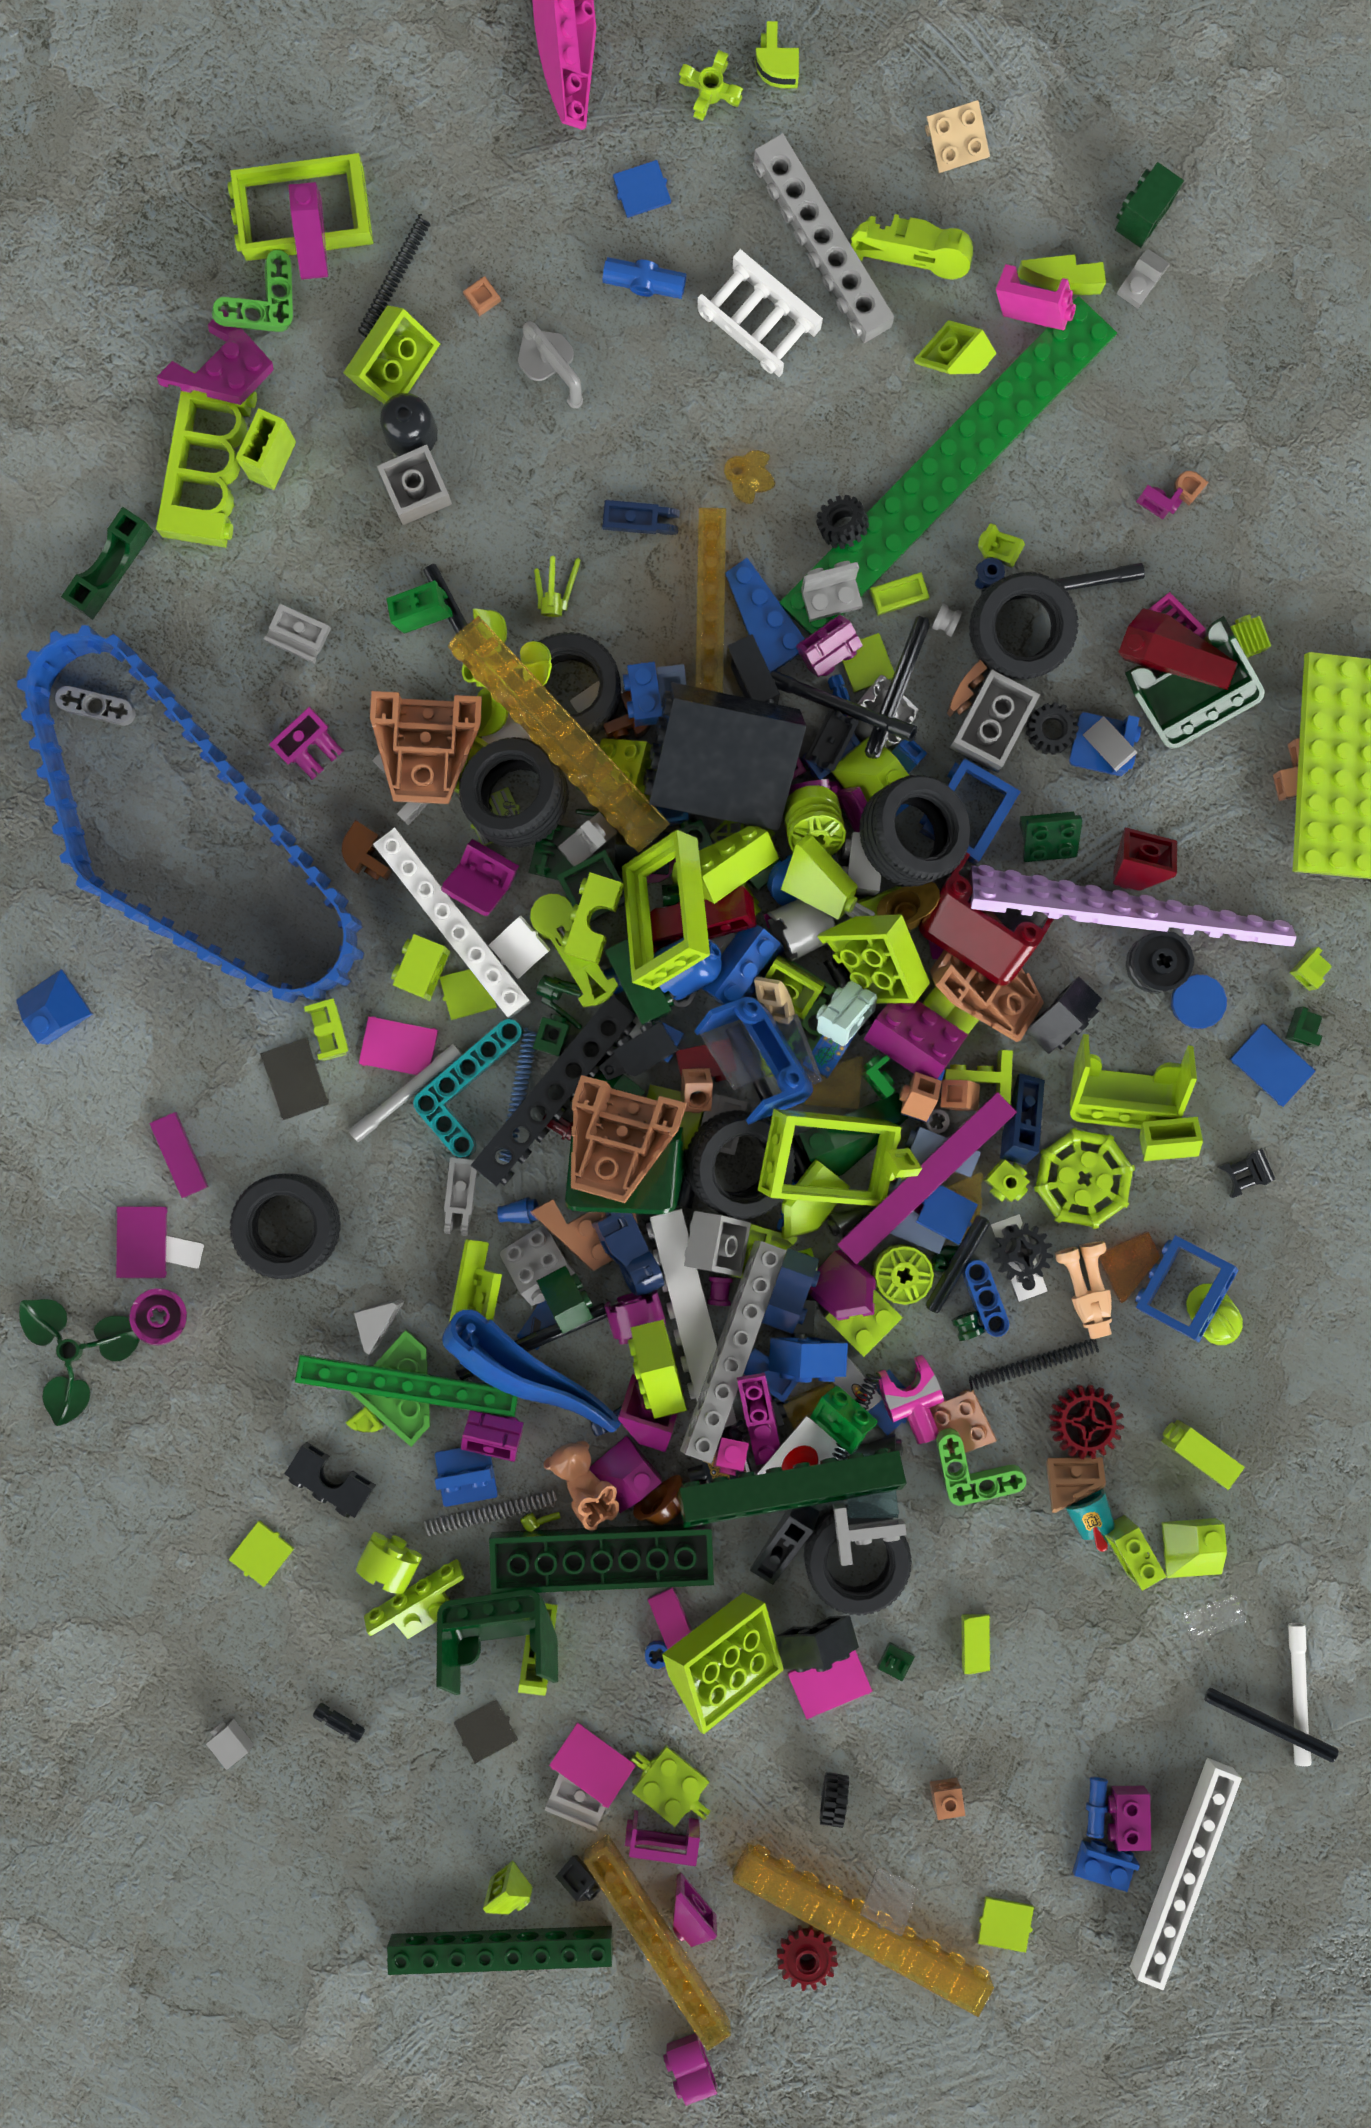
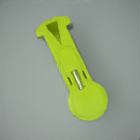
[851,214,973,280]
[530,894,618,1007]

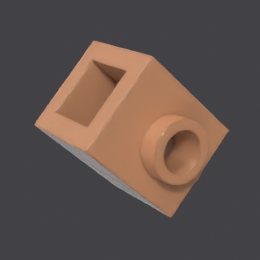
[899,1072,942,1122]

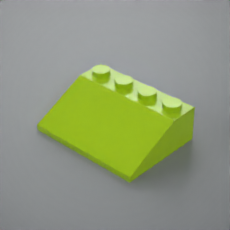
[662,1592,784,1734]

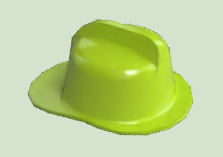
[1186,1284,1243,1345]

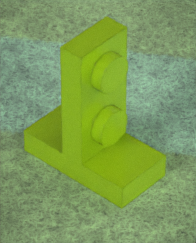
[942,1050,1013,1104]

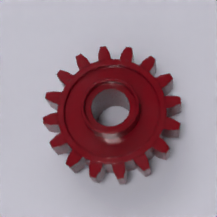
[777,1924,838,1991]

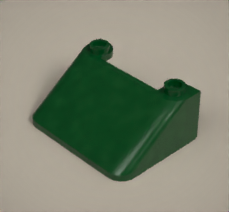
[1125,616,1265,748]
[565,1127,686,1214]

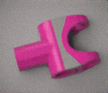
[877,1355,944,1444]

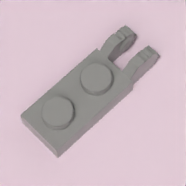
[444,1157,477,1236]

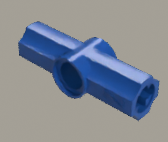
[602,257,686,299]

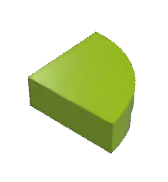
[345,1406,385,1433]

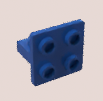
[435,1447,498,1507]

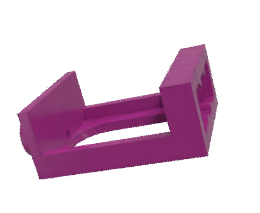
[625,1810,700,1867]

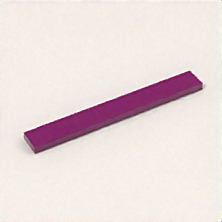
[837,1092,1017,1265]

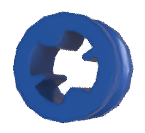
[645,1641,668,1669]

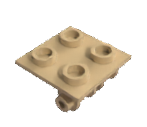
[925,100,990,173]

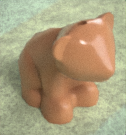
[544,1441,619,1531]

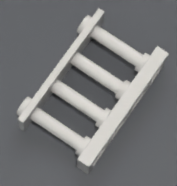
[698,249,823,377]

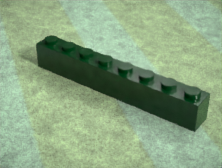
[678,1448,907,1528]

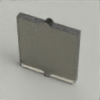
[454,1699,518,1764]

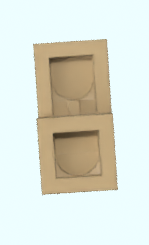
[754,977,796,1024]

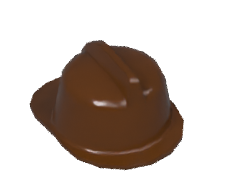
[633,1475,682,1526]

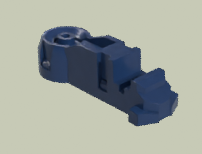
[592,1212,664,1296]

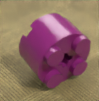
[129,1288,187,1346]
[604,1290,666,1345]

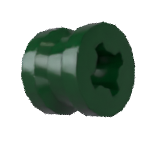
[951,1311,985,1341]

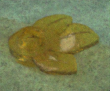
[724,450,776,504]

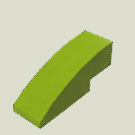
[1017,254,1106,295]

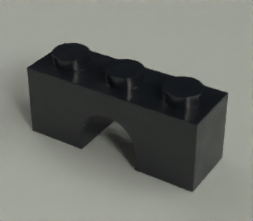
[285,1442,376,1518]

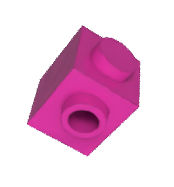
[713,1437,749,1476]

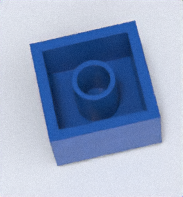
[769,1337,848,1383]

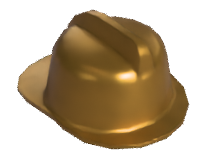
[877,882,940,930]

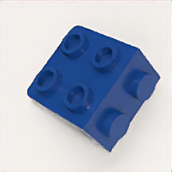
[1069,712,1142,777]

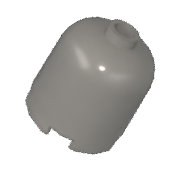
[767,899,836,962]

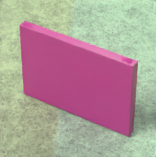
[359,1016,438,1075]
[787,1650,872,1719]
[549,1723,636,1808]

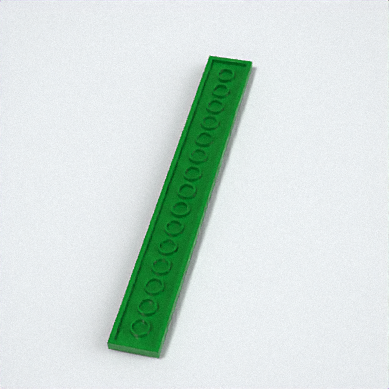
[779,296,1117,635]

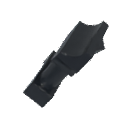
[1217,1148,1276,1198]

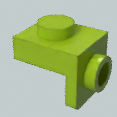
[978,523,1025,568]

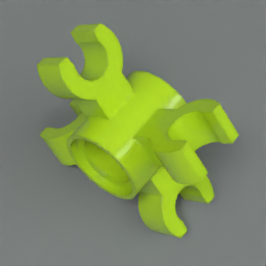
[679,50,743,121]

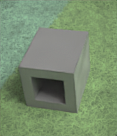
[206,1719,254,1770]

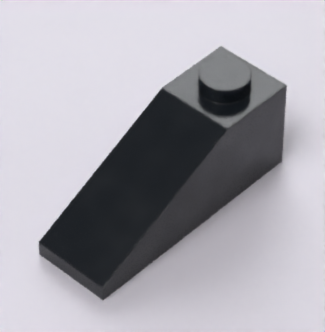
[750,1506,820,1585]

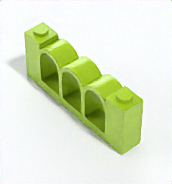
[156,371,257,548]

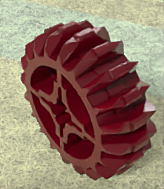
[1049,1384,1124,1460]

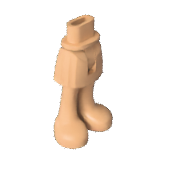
[1055,1241,1112,1339]

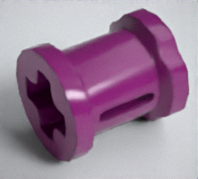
[707,1276,733,1306]

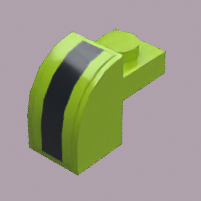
[755,21,799,88]

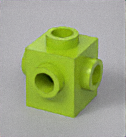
[983,1159,1030,1202]

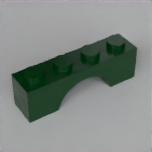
[61,507,154,620]

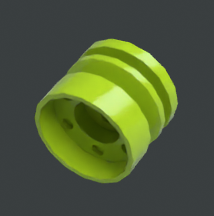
[783,785,846,856]
[871,1244,934,1305]

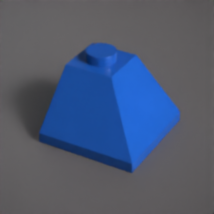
[16,969,93,1045]

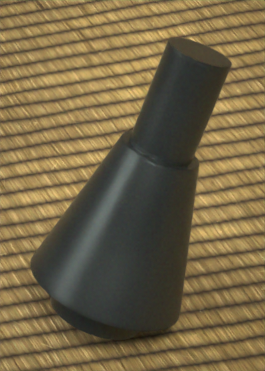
[827,1205,875,1239]
[853,1434,903,1456]

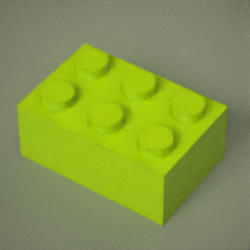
[628,1320,687,1419]

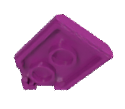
[808,1249,876,1321]

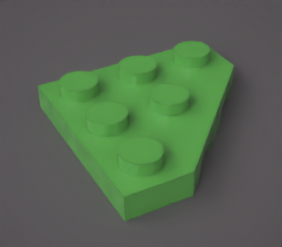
[350,1329,431,1447]

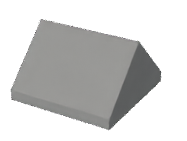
[354,1298,404,1354]

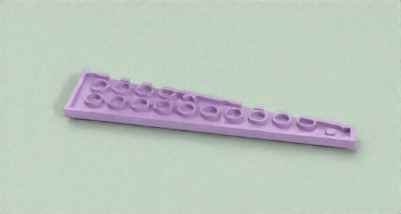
[969,865,1296,946]

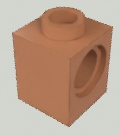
[681,1068,713,1113]
[941,1080,980,1111]
[930,1778,966,1820]

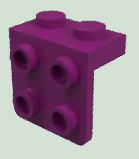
[441,839,519,916]

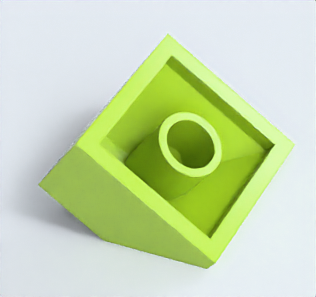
[914,320,997,374]
[832,736,909,802]
[1161,1518,1227,1578]

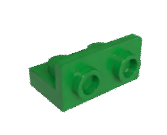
[861,1055,895,1099]
[810,1386,878,1455]

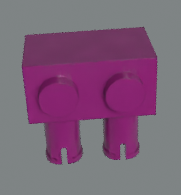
[269,706,344,780]

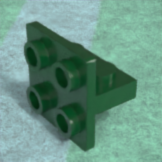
[1019,811,1082,862]

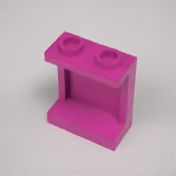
[996,264,1076,331]

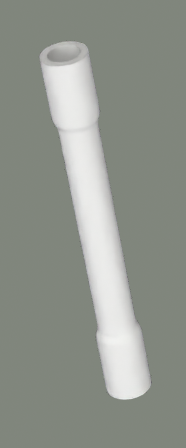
[1288,1623,1311,1766]

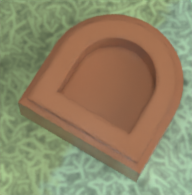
[1174,471,1209,506]

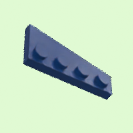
[725,558,805,673]

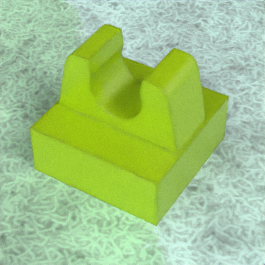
[883,1148,922,1181]

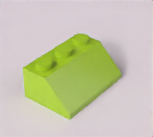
[343,305,440,404]

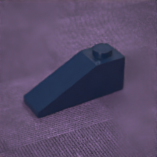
[1000,1073,1045,1165]

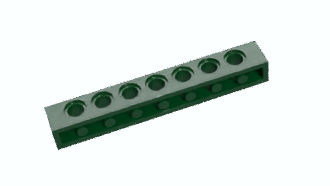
[387,1926,613,1975]

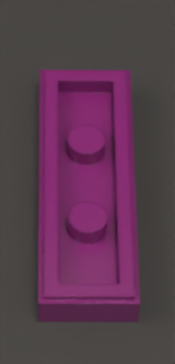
[149,1112,209,1198]

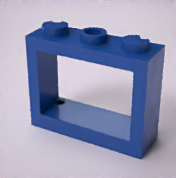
[919,758,1021,865]
[1135,1235,1239,1342]

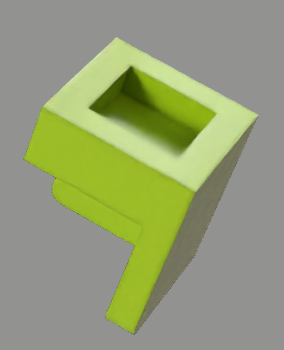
[1289,947,1332,991]

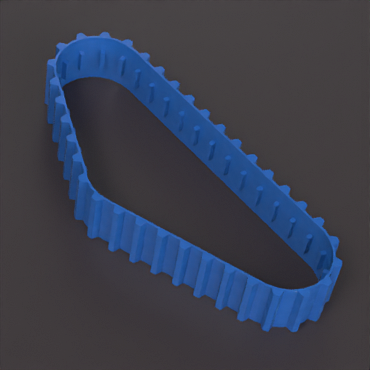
[17,625,364,1003]

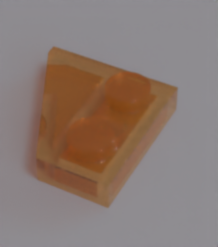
[1098,1231,1160,1303]

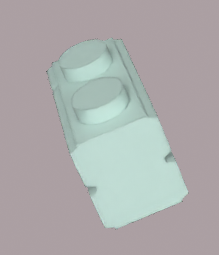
[816,981,877,1046]

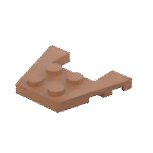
[530,1199,637,1271]

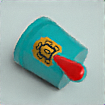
[1066,1489,1115,1552]

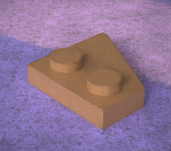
[1046,1457,1106,1513]

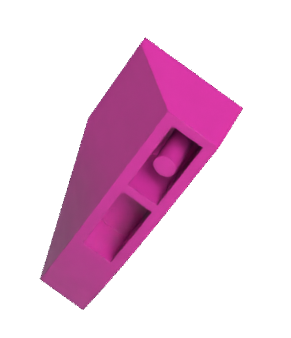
[532,0,596,130]

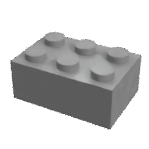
[950,669,1040,773]

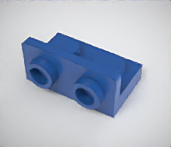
[1072,1840,1140,1892]

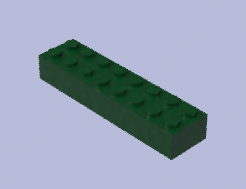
[489,1523,714,1594]

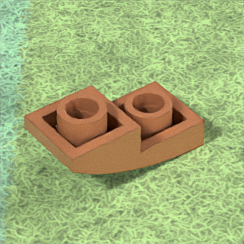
[947,660,987,717]

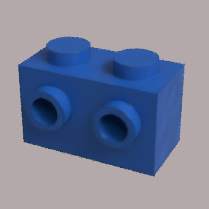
[623,662,663,727]

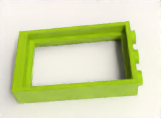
[227,153,374,261]
[622,830,710,990]
[758,1109,901,1206]

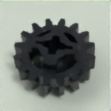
[992,1223,1053,1283]

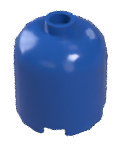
[654,937,722,1000]

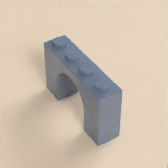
[887,1127,981,1254]

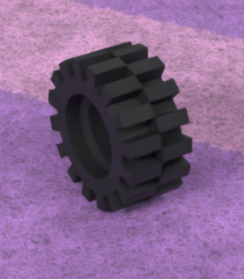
[816,495,869,549]
[1026,702,1079,755]
[820,1772,849,1828]

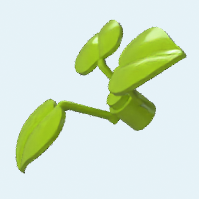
[462,609,552,736]

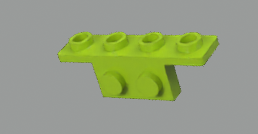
[449,1239,502,1322]
[364,1559,464,1639]

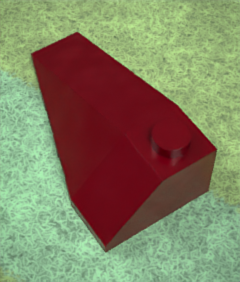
[1118,608,1238,690]

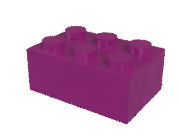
[864,1000,968,1079]

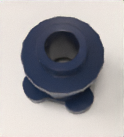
[974,558,1005,589]

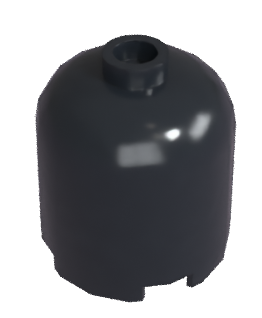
[380,393,438,456]

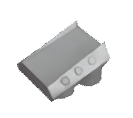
[846,675,919,749]

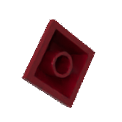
[1113,827,1177,891]

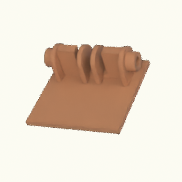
[930,1389,997,1453]

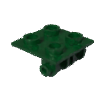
[528,825,588,880]

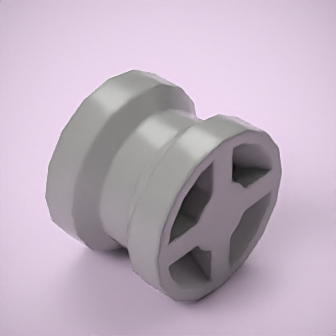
[932,603,962,637]

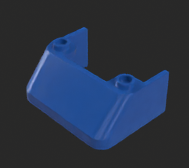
[694,997,813,1125]

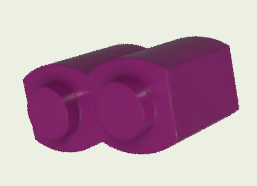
[663,2032,717,2106]

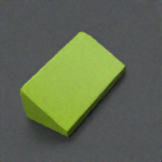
[961,1614,990,1674]

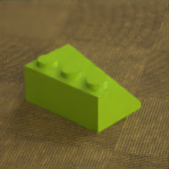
[671,825,779,904]
[817,914,930,1003]

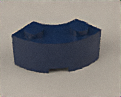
[762,1248,821,1334]

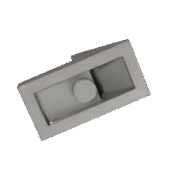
[1117,249,1170,309]

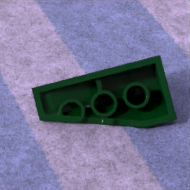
[797,1093,909,1176]

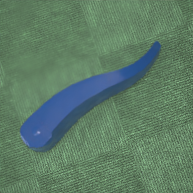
[442,1310,621,1432]

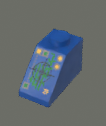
[805,1032,857,1078]

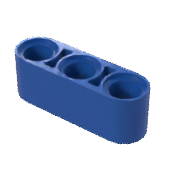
[962,1259,1009,1337]

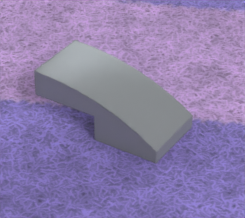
[1083,716,1137,771]

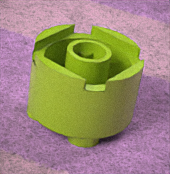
[356,1532,423,1594]

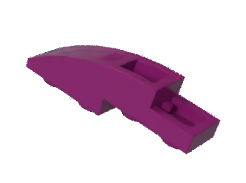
[737,1373,781,1465]

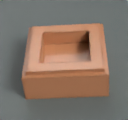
[463,276,501,317]

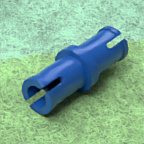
[1086,1777,1109,1838]

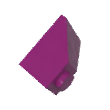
[618,1374,684,1452]
[589,1435,662,1513]
[673,1872,717,1947]

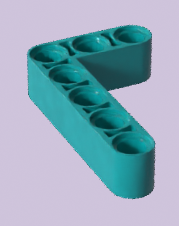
[413,1019,524,1157]

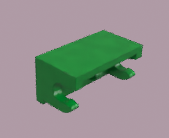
[386,580,452,634]

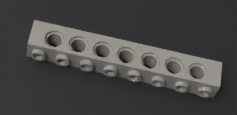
[753,133,894,343]
[680,1241,787,1464]

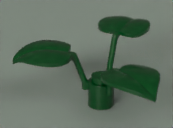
[19,1299,140,1426]

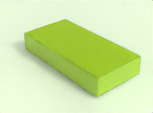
[869,572,930,616]

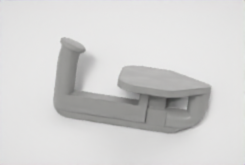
[518,321,583,408]

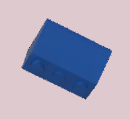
[702,925,785,1005]

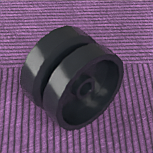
[1125,931,1194,994]

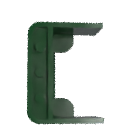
[436,1589,558,1695]

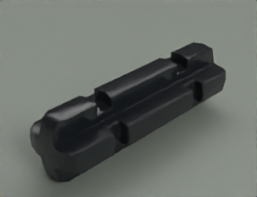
[313,1703,365,1743]

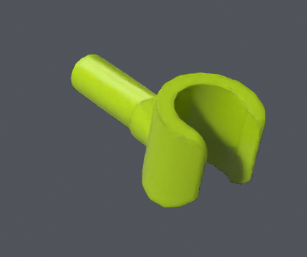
[520,1512,561,1531]

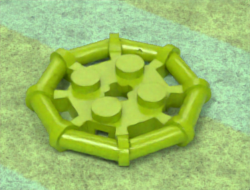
[1034,1128,1135,1229]

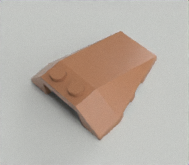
[370,691,482,804]
[930,910,1044,1042]
[571,1075,687,1203]

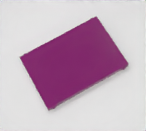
[116,1206,168,1278]

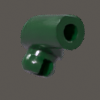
[931,1245,959,1272]

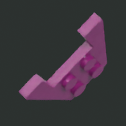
[157,309,274,405]

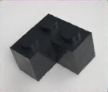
[1026,976,1102,1054]
[775,1615,859,1672]

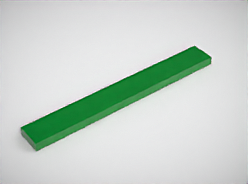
[294,1354,518,1417]

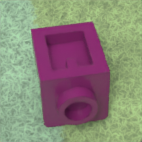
[1136,485,1183,520]

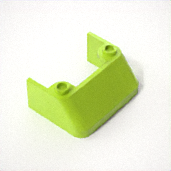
[1070,1034,1197,1129]

